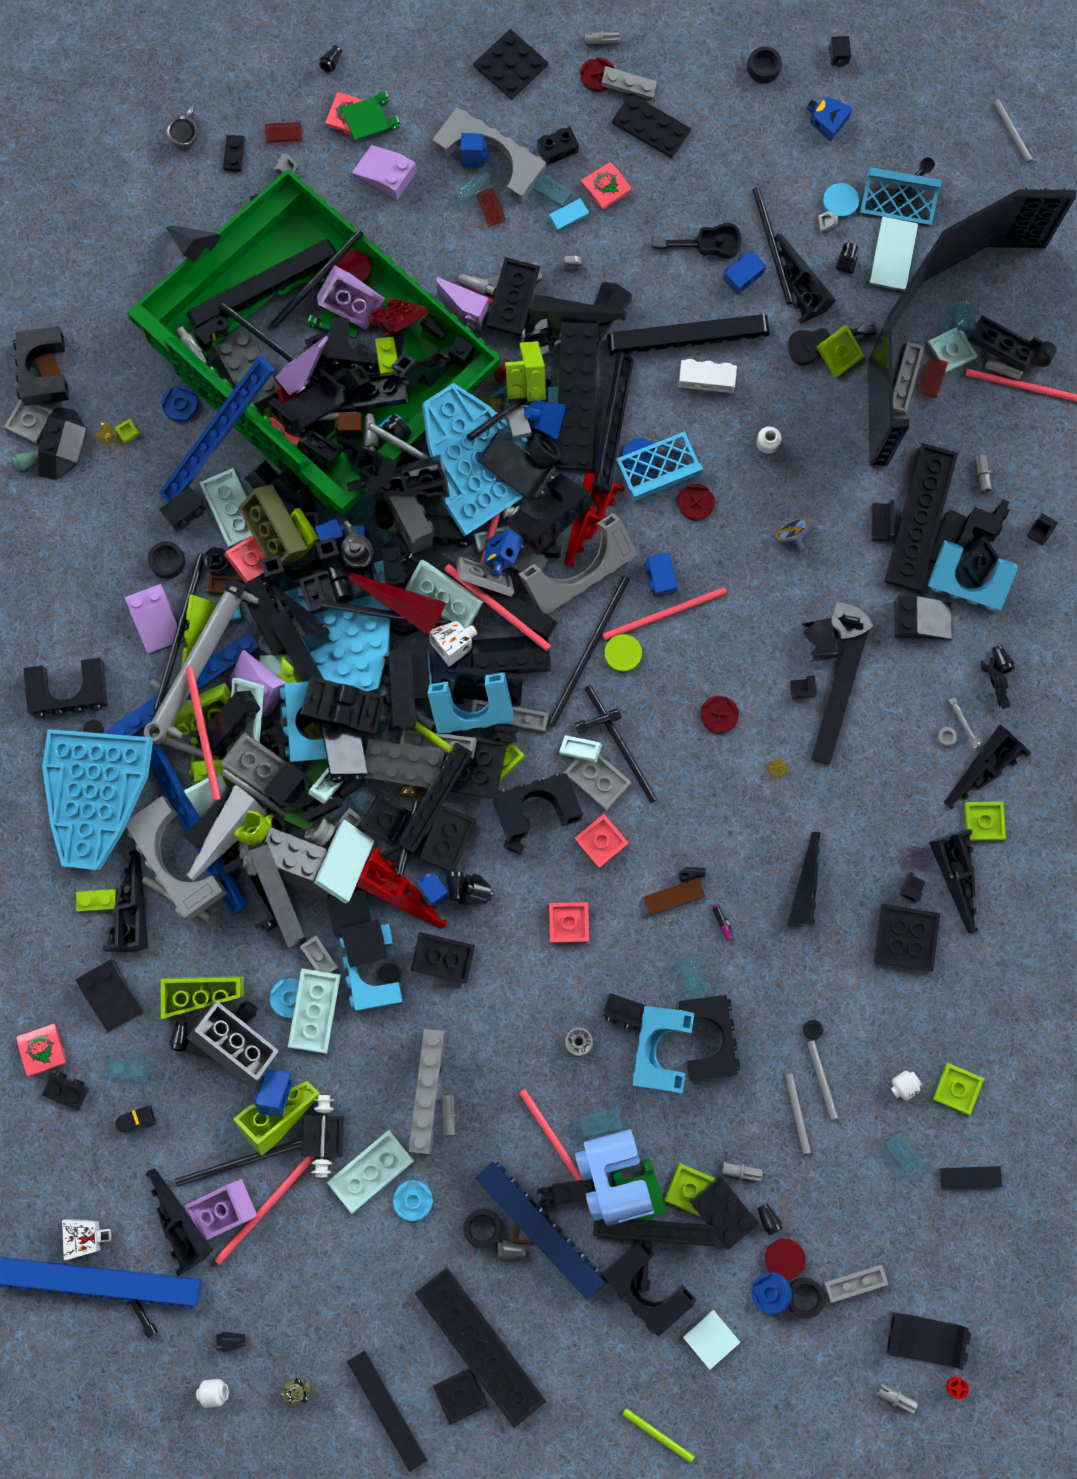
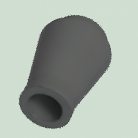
[496,1240,526,1261]

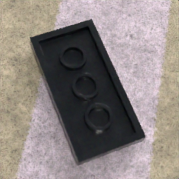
[612,93,691,159]
[486,257,540,336]

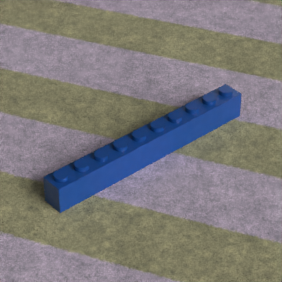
[0,1257,202,1309]

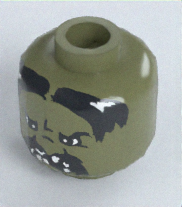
[280,1376,313,1408]

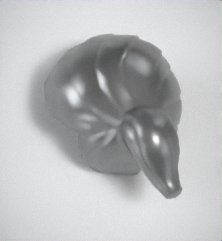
[166,107,198,148]
[341,521,373,568]

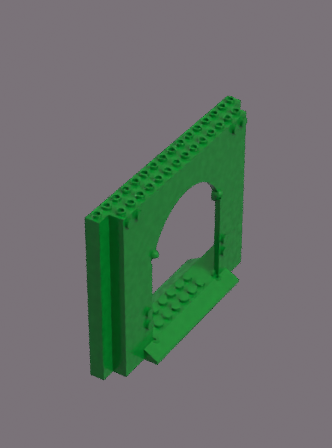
[127,169,500,516]

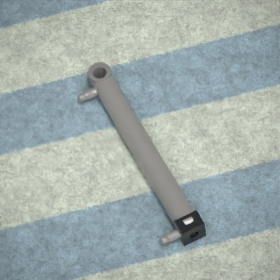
[144,578,259,745]

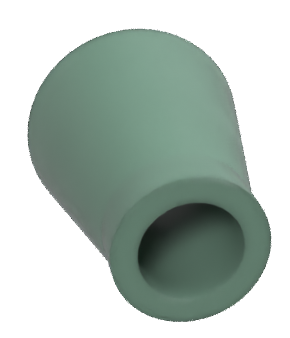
[11,450,38,472]

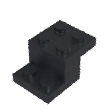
[956,499,1010,549]

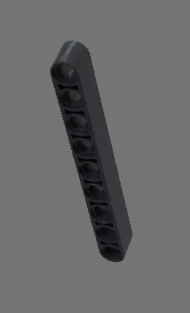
[186,239,337,330]
[606,314,770,355]
[406,548,558,639]

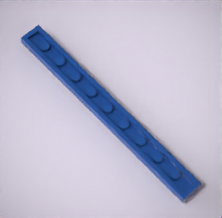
[159,357,275,502]
[102,631,260,736]
[150,743,247,916]

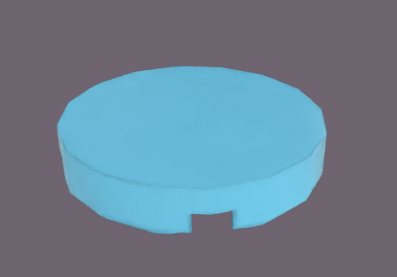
[823,183,859,219]
[270,978,299,1018]
[393,1180,433,1221]

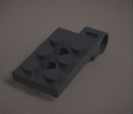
[967,315,1057,371]
[436,666,524,706]

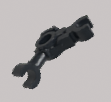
[981,657,1010,709]

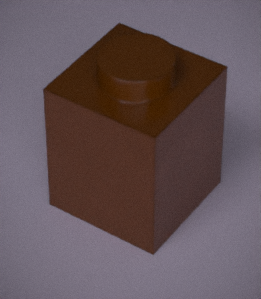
[335,413,362,438]

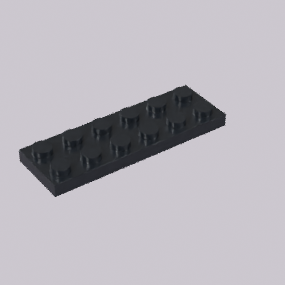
[301,373,408,412]

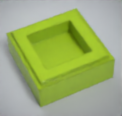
[114,419,140,444]

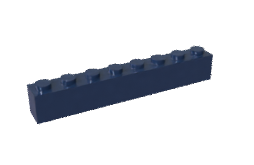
[475,1161,604,1300]

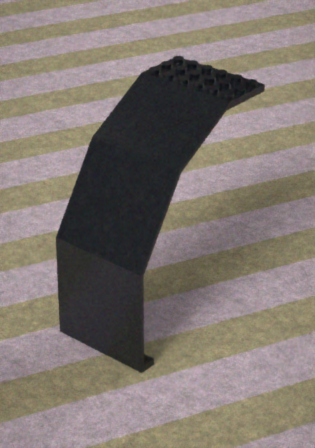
[868,188,1076,466]

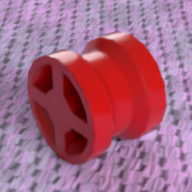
[945,1376,969,1400]

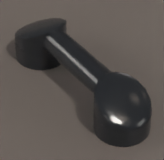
[895,157,935,202]

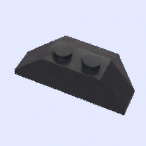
[38,407,87,480]

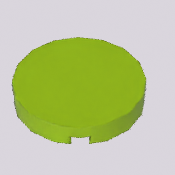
[604,634,642,672]

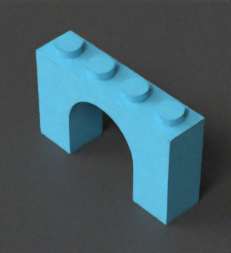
[928,540,1018,611]
[428,673,514,734]
[280,680,331,762]
[340,924,403,1011]
[633,1006,694,1093]

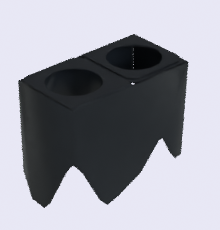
[802,618,838,662]

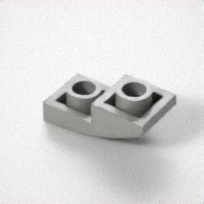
[506,406,531,440]

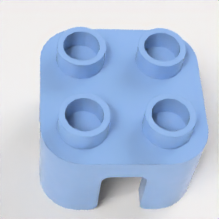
[575,1129,654,1226]

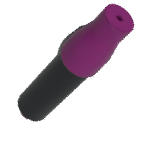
[713,904,732,941]

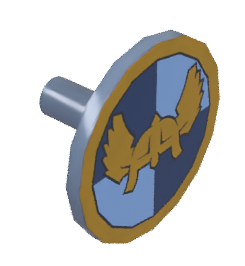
[775,518,811,550]

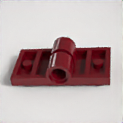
[367,298,429,337]

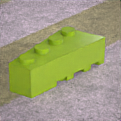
[160,976,244,1019]

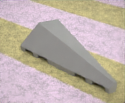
[186,785,267,881]

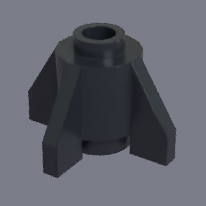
[524,319,557,356]
[458,873,493,905]

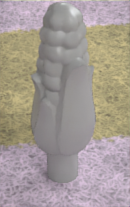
[458,274,496,295]
[177,327,206,364]
[364,414,379,451]

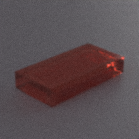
[265,122,302,143]
[476,187,506,227]
[919,357,948,398]

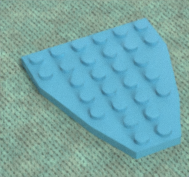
[422,383,549,536]
[275,560,392,693]
[42,729,153,870]

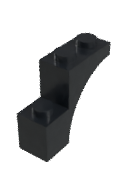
[391,350,454,388]
[244,460,314,508]

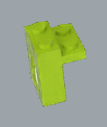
[505,341,546,401]

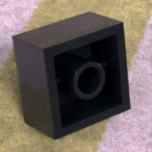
[263,761,317,812]

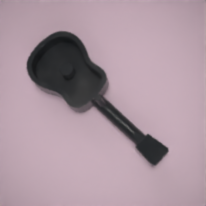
[651,223,741,258]
[788,322,877,366]

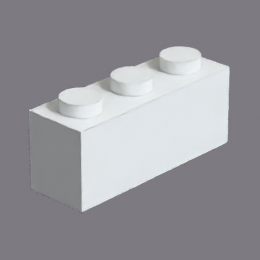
[678,359,737,393]

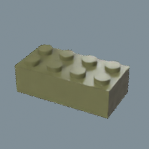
[238,484,307,567]

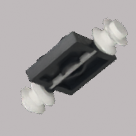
[301,1095,344,1177]

